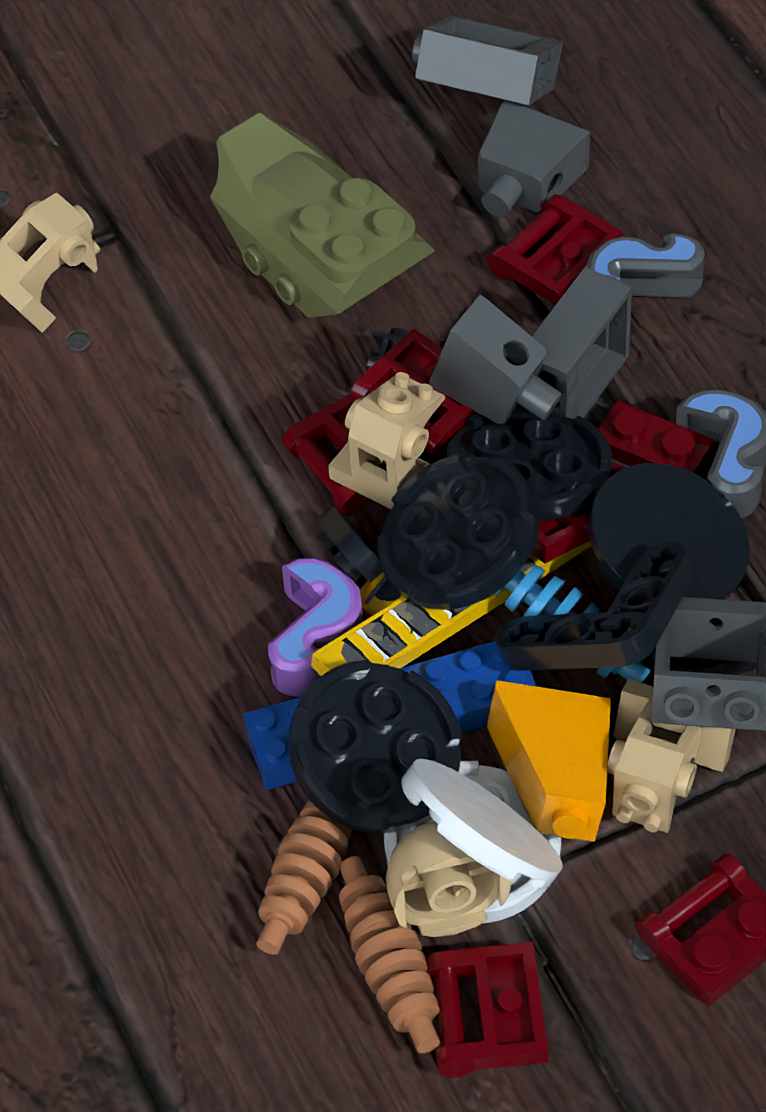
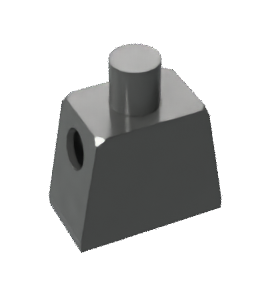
[478,100,590,217]
[428,295,562,424]

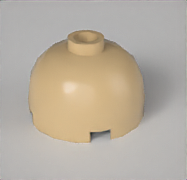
[386,821,512,937]

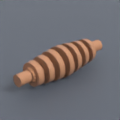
[256,800,353,955]
[339,856,440,1053]

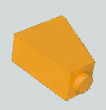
[487,680,611,842]

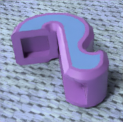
[268,558,363,697]

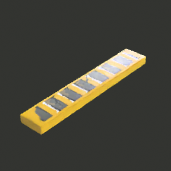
[311,541,592,676]

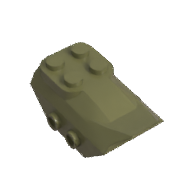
[210,112,435,318]

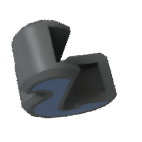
[586,233,705,298]
[676,389,766,519]

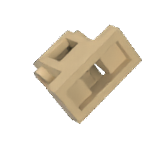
[0,192,100,333]
[329,372,445,509]
[607,679,735,833]

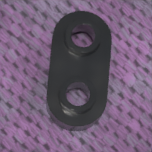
[316,504,383,583]

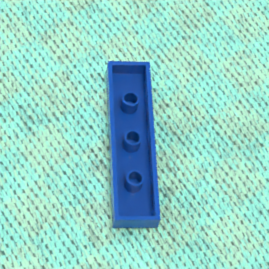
[243,641,537,790]

